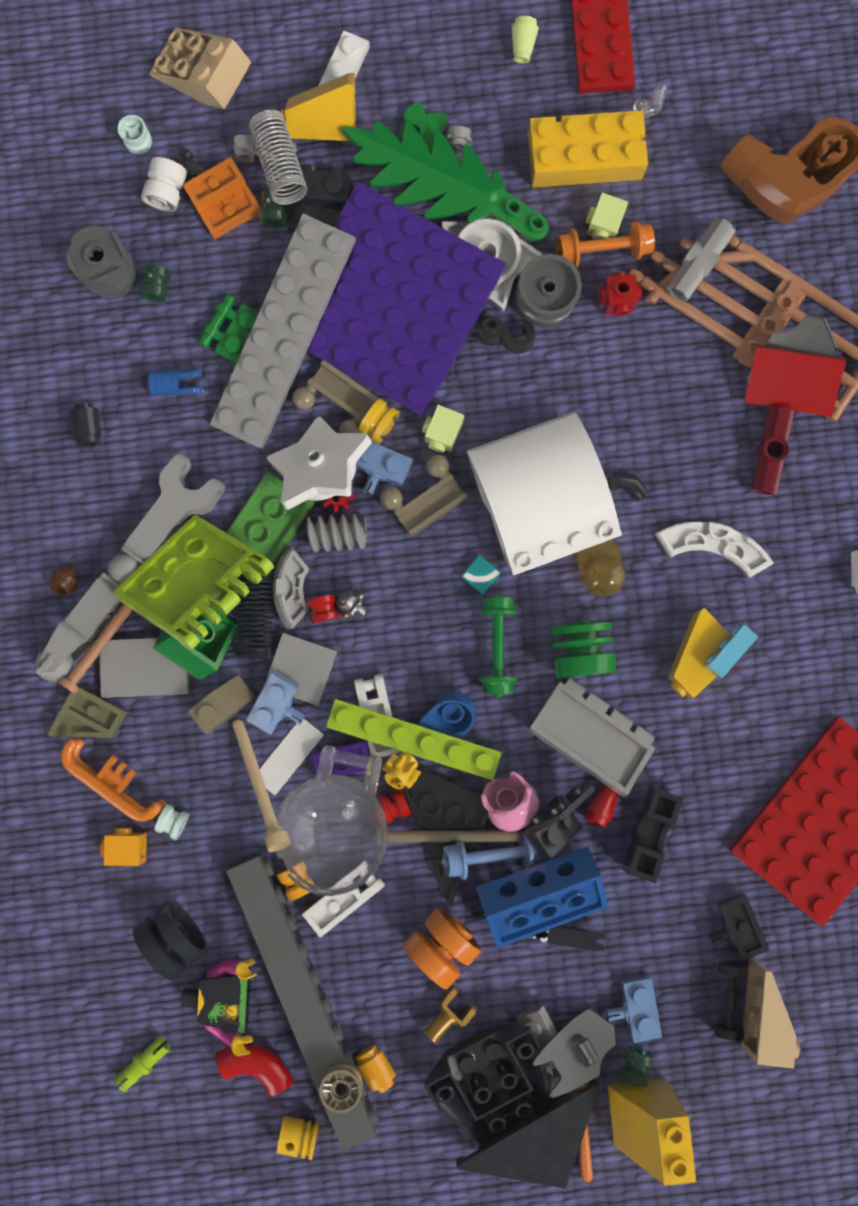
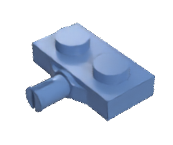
[356,442,413,495]
[246,670,306,735]
[605,976,662,1043]

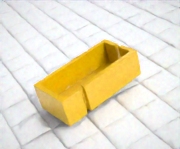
[528,110,648,188]

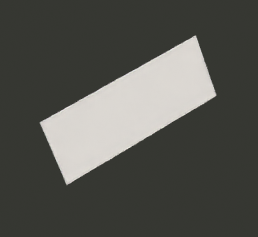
[260,719,324,795]

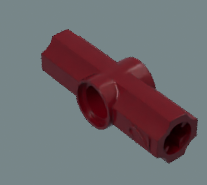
[751,406,794,496]

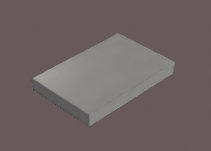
[100,638,189,698]

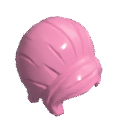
[481,771,539,832]

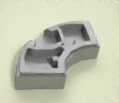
[273,548,310,629]

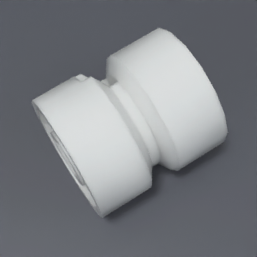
[141,157,187,212]

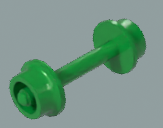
[479,593,518,699]

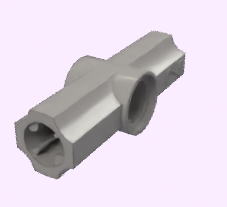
[667,218,736,302]

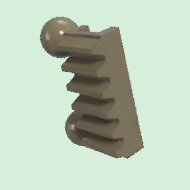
[293,360,379,433]
[380,455,467,538]

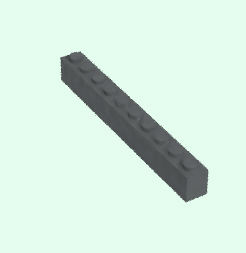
[226,853,380,1151]

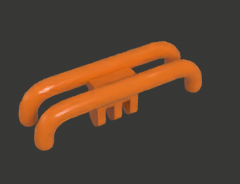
[61,738,167,822]

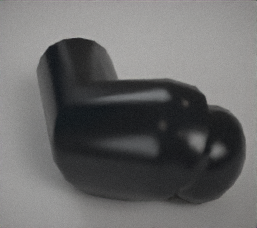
[175,148,209,177]
[607,471,649,502]

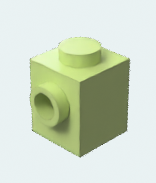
[585,193,628,240]
[422,405,465,453]

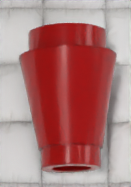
[584,783,618,828]

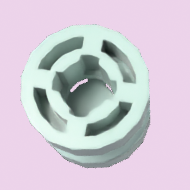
[118,115,152,155]

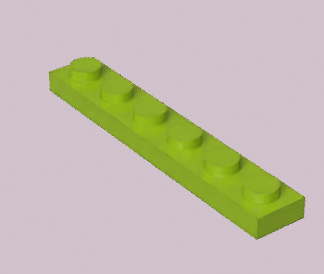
[326,699,502,780]

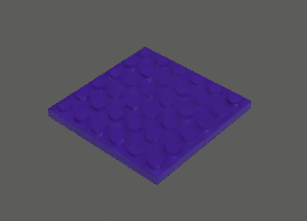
[307,182,507,417]

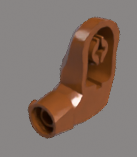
[720,117,858,225]

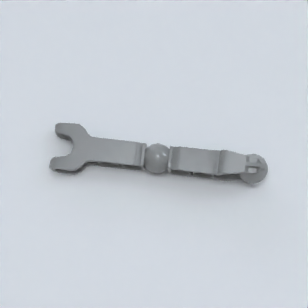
[35,454,225,682]

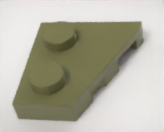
[47,685,128,738]

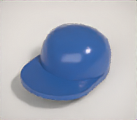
[419,691,476,739]

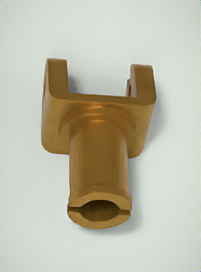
[423,985,478,1044]

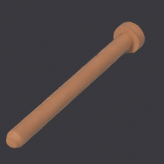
[58,603,132,694]

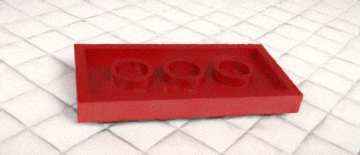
[571,0,635,94]

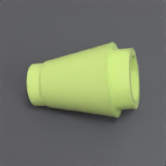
[511,16,539,64]

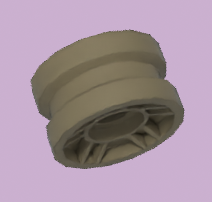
[319,1062,363,1114]

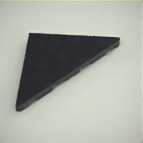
[403,767,489,905]
[456,1080,600,1189]

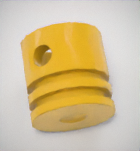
[277,1116,319,1160]

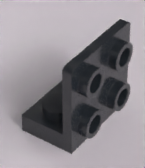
[524,785,595,861]

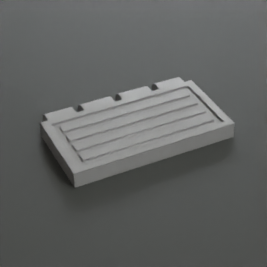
[528,677,655,797]

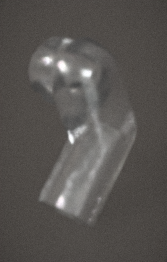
[633,84,668,119]

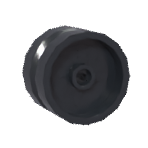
[133,900,208,980]

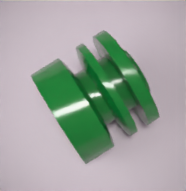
[551,620,617,678]

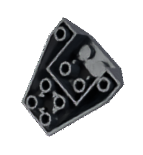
[424,1023,551,1144]

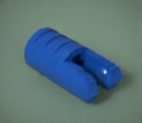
[148,368,203,396]

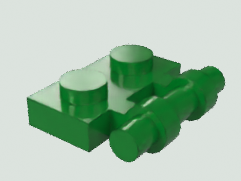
[198,294,259,365]

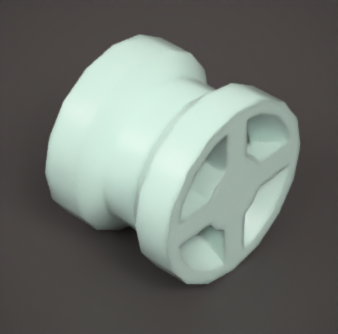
[154,804,189,840]

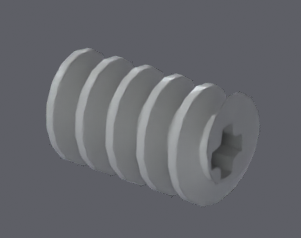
[307,513,367,553]

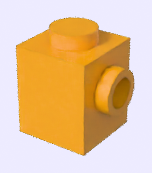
[100,827,147,866]

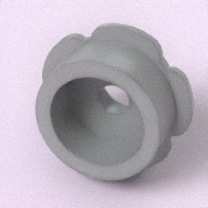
[445,126,472,149]

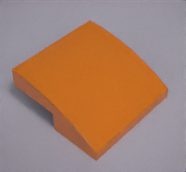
[183,157,262,240]

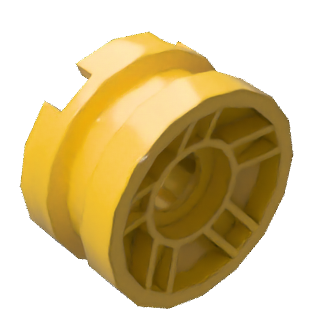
[358,399,400,444]

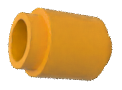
[355,1044,396,1093]

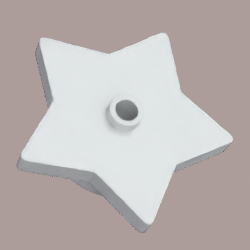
[442,214,543,311]
[267,417,372,510]

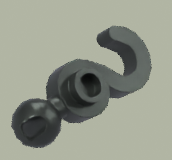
[469,316,535,353]

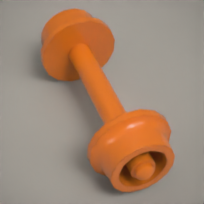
[554,221,656,267]

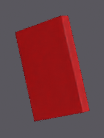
[744,345,846,417]

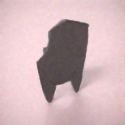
[747,314,837,383]
[532,1007,616,1098]

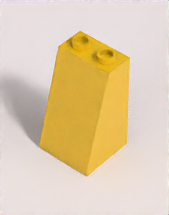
[607,1078,696,1186]

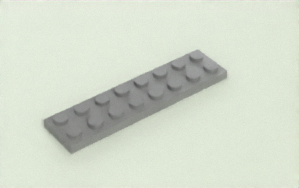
[210,214,356,449]

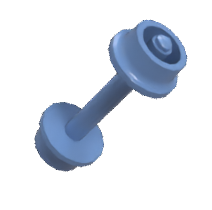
[441,832,544,880]

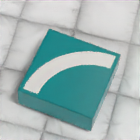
[461,555,501,595]

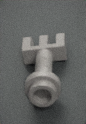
[234,135,296,162]

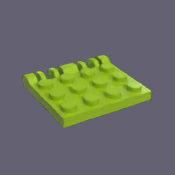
[113,515,274,651]

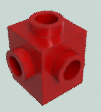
[599,272,642,316]

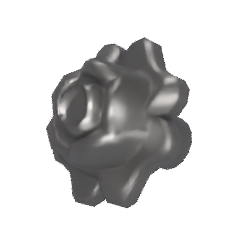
[337,588,366,620]

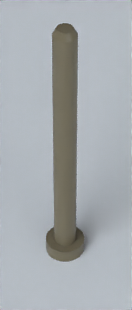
[380,826,521,847]

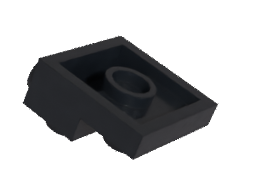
[288,164,352,232]

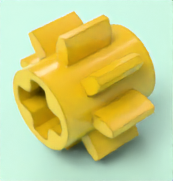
[382,753,421,789]

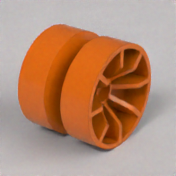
[402,906,483,990]

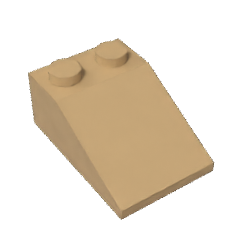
[741,958,800,1069]

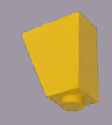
[281,73,356,141]
[668,608,730,698]

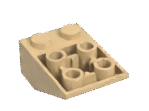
[149,27,251,110]

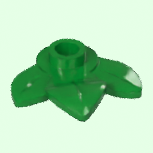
[398,102,449,152]

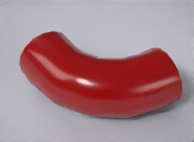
[215,1044,294,1096]

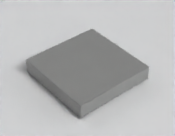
[264,633,338,706]

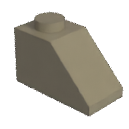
[187,675,256,735]

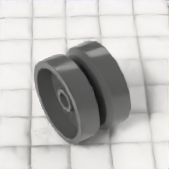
[515,254,582,328]

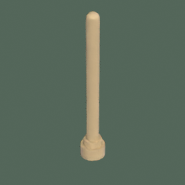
[233,719,291,852]

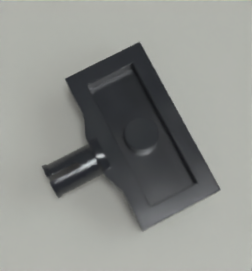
[708,893,770,961]

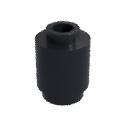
[69,403,102,447]

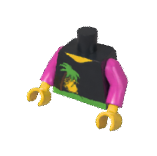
[181,958,257,1056]

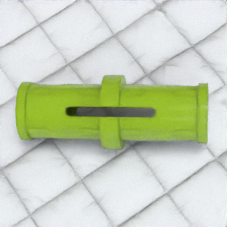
[114,1036,171,1092]

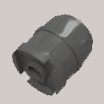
[66,225,136,299]

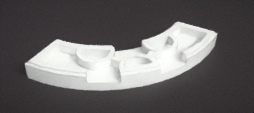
[655,522,774,578]

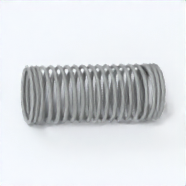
[249,109,308,205]

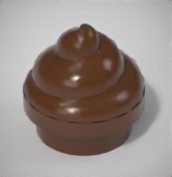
[48,566,79,596]

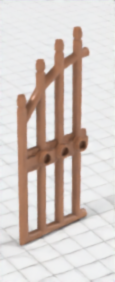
[629,235,858,423]

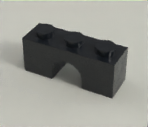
[622,786,684,884]

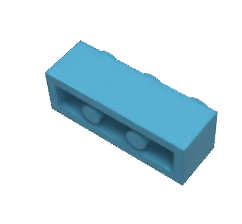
[705,624,759,678]

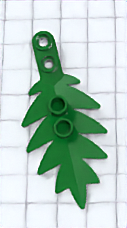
[341,121,549,241]

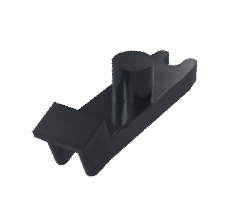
[532,925,606,951]

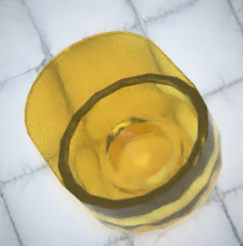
[577,539,625,597]

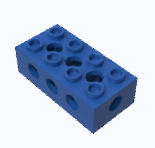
[476,847,608,948]

